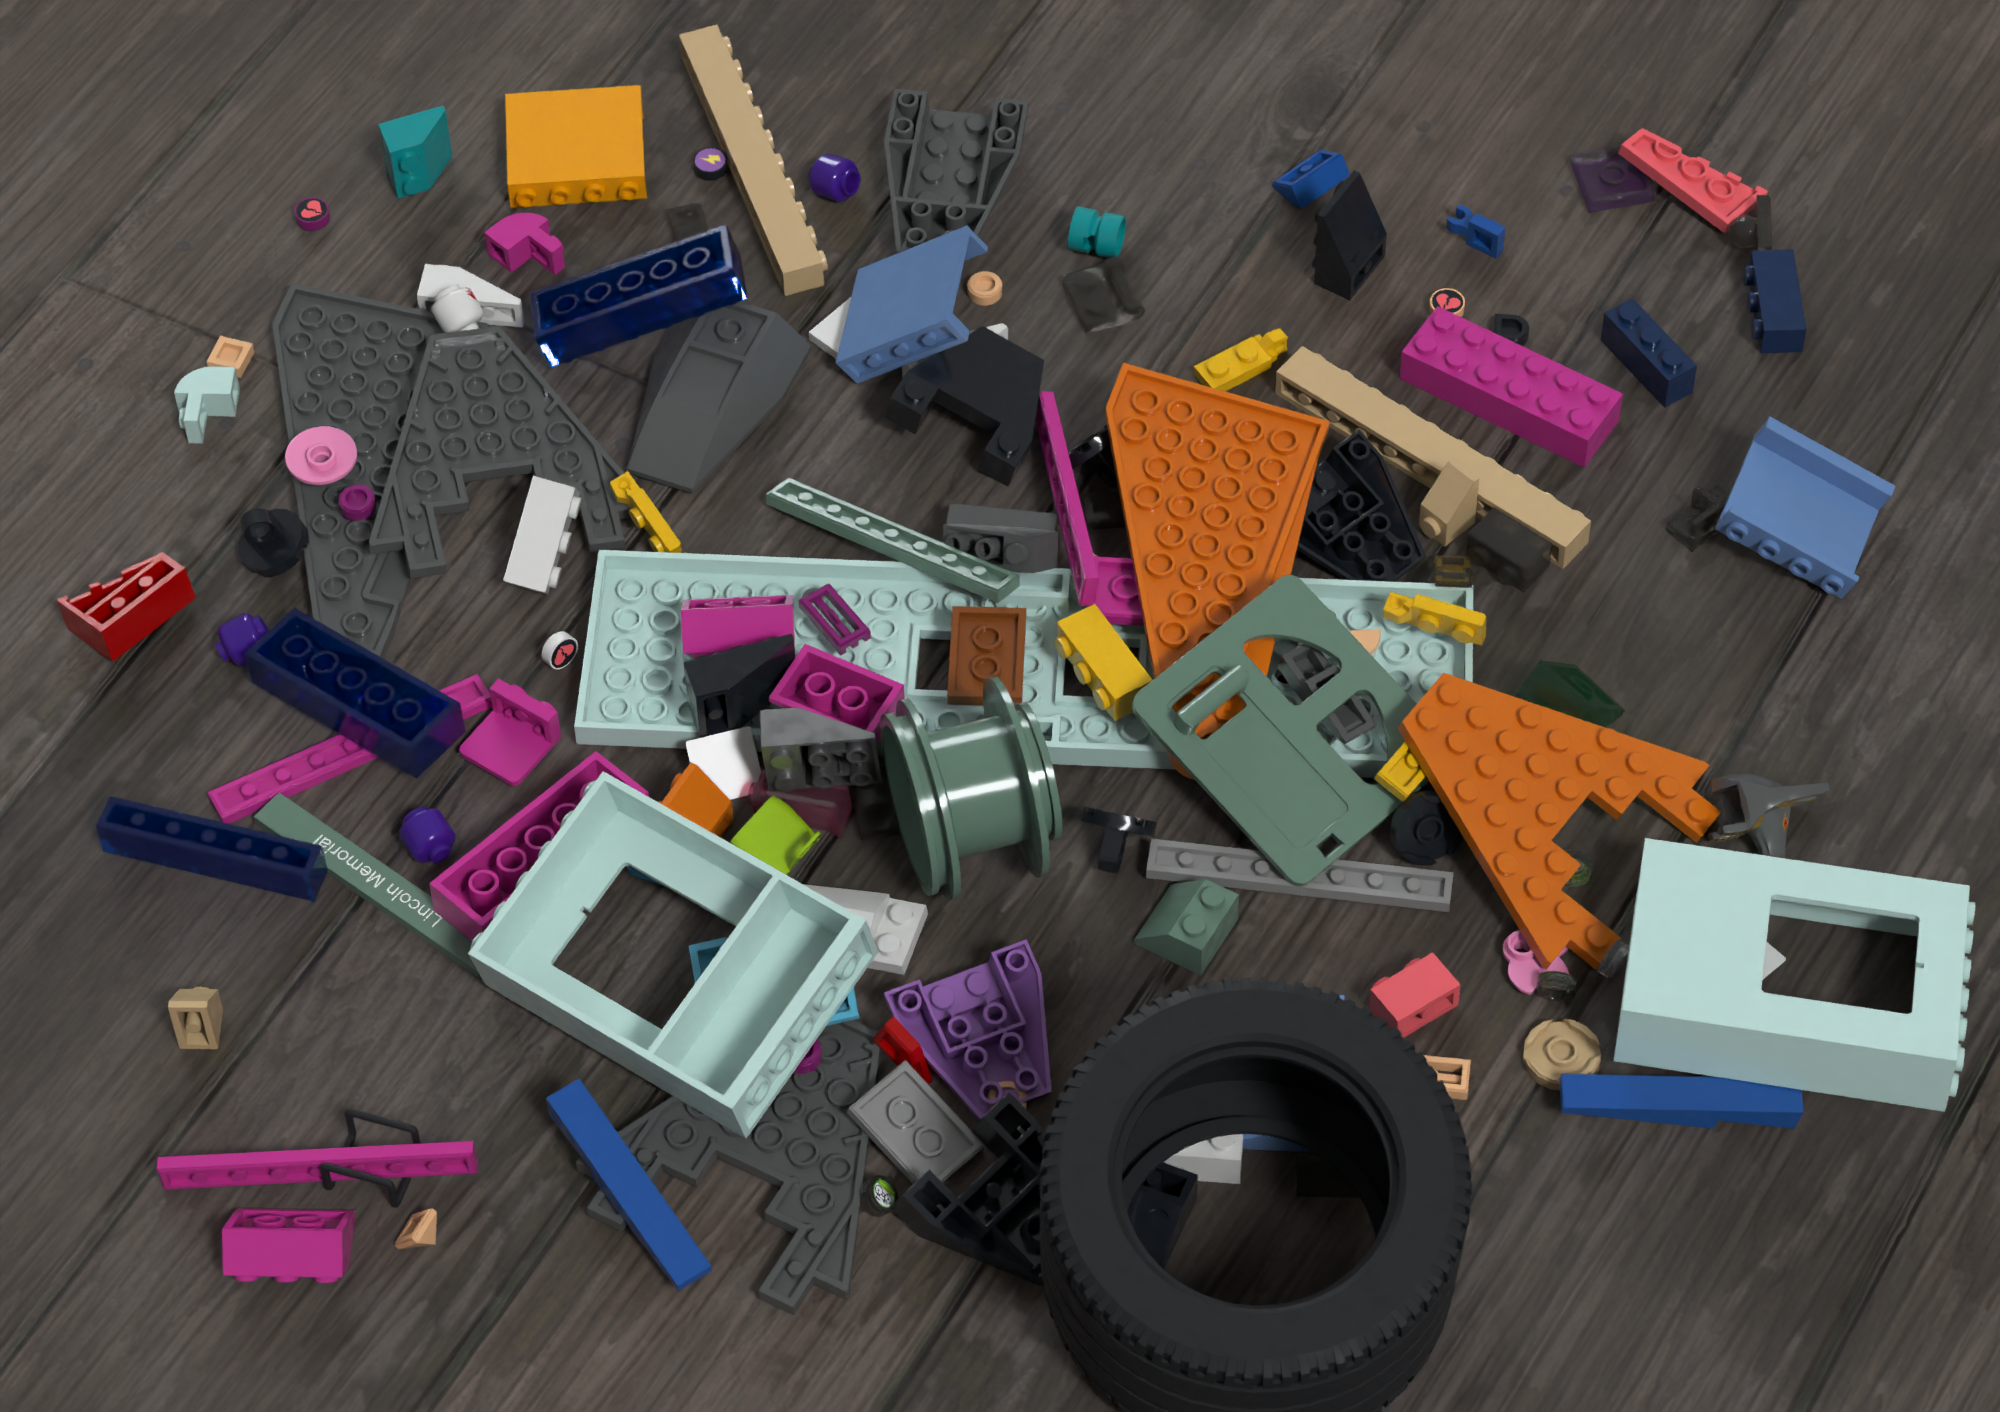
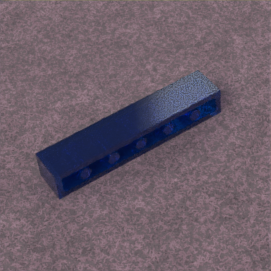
[96,796,328,902]

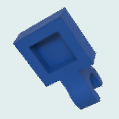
[1446,205,1505,259]

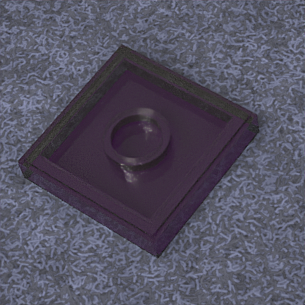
[1570,147,1656,213]

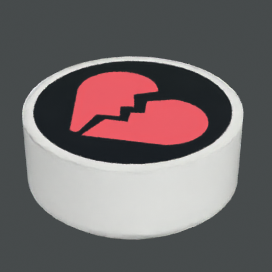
[542,631,578,670]

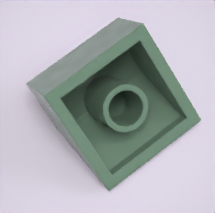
[1134,879,1239,975]

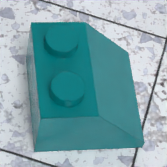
[378,105,453,198]

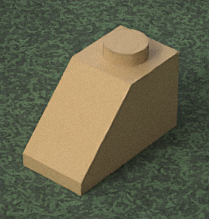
[1419,458,1479,546]
[168,987,223,1049]

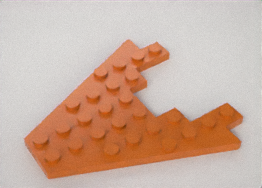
[1398,673,1721,970]

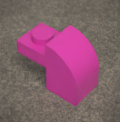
[484,213,565,275]

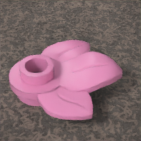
[1502,930,1570,995]

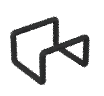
[320,1109,421,1208]

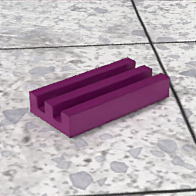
[799,583,871,656]

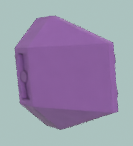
[883,939,1052,1121]

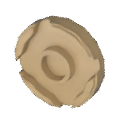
[1523,1019,1601,1091]

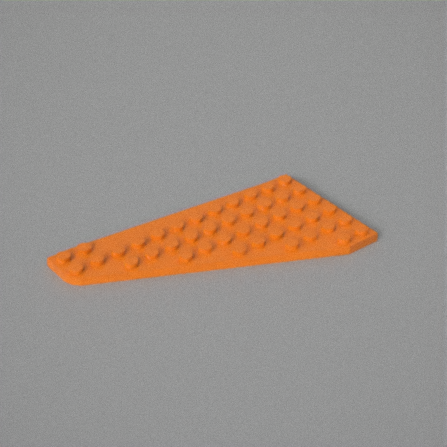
[1105,363,1330,780]

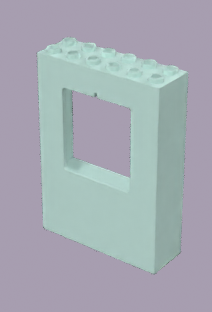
[468,771,878,1139]
[1614,838,1975,1112]

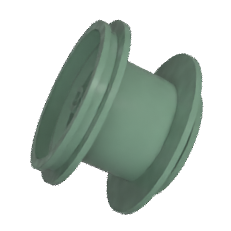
[880,676,1062,901]

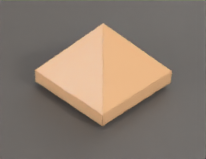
[395,1208,437,1249]

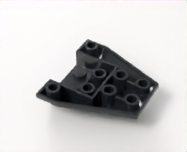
[1297,430,1426,582]

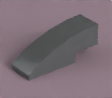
[1277,644,1376,745]

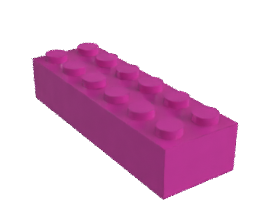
[1400,306,1623,468]
[429,751,649,941]

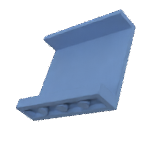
[836,226,988,384]
[1715,417,1896,599]

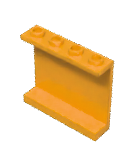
[505,85,647,208]

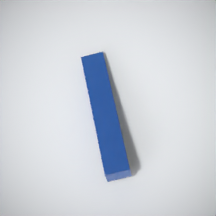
[1559,1074,1804,1129]
[546,1078,712,1291]

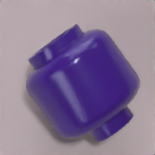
[808,154,861,202]
[215,613,273,667]
[399,807,456,863]

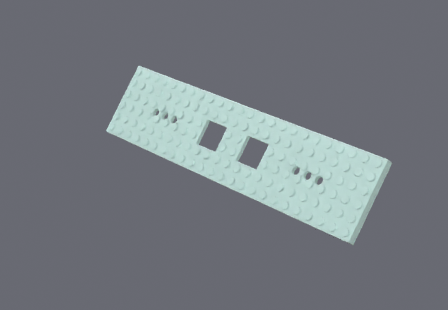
[574,550,1473,778]

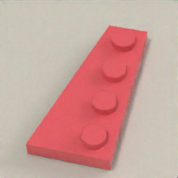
[1618,128,1768,234]

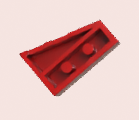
[56,552,196,662]

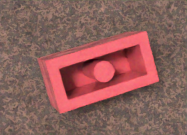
[1369,952,1461,1038]

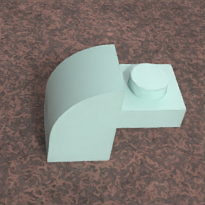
[174,366,240,443]

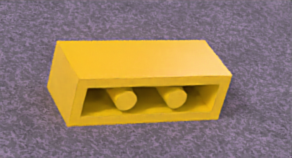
[1054,604,1152,721]

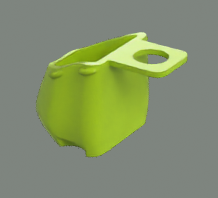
[731,795,821,875]

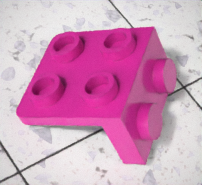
[460,678,561,786]

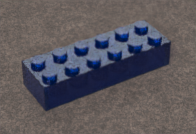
[530,224,748,367]
[245,608,466,779]

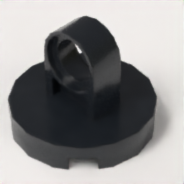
[1068,425,1118,488]
[238,508,309,577]
[1390,790,1463,865]
[1081,806,1157,873]

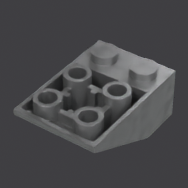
[760,707,882,792]

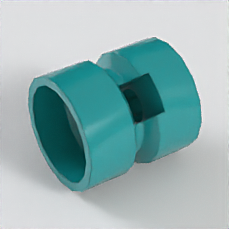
[1068,206,1126,260]

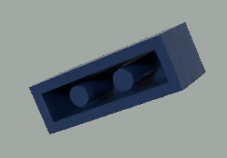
[1743,249,1807,353]
[1601,298,1697,408]

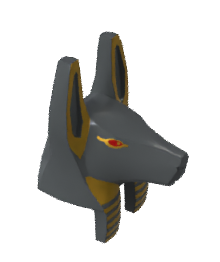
[1707,773,1830,858]

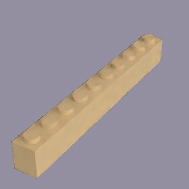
[679,24,828,296]
[1275,346,1591,569]

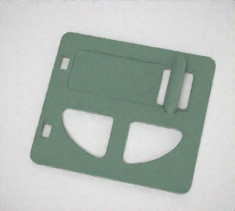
[1132,575,1430,887]

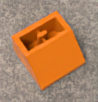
[658,762,734,839]

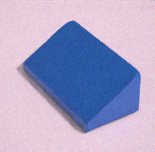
[1272,150,1349,209]

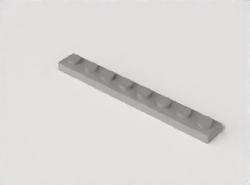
[1146,839,1454,912]

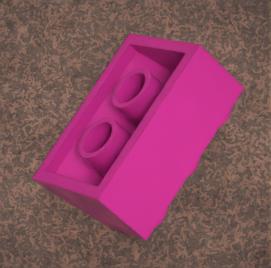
[681,595,795,659]
[769,644,905,741]
[222,1208,355,1283]

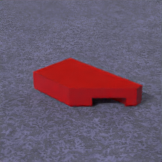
[872,1016,932,1085]

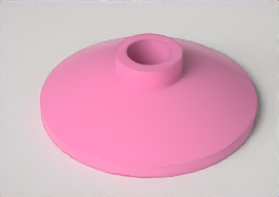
[285,426,357,485]

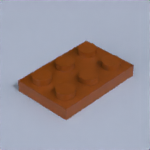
[947,606,1026,706]

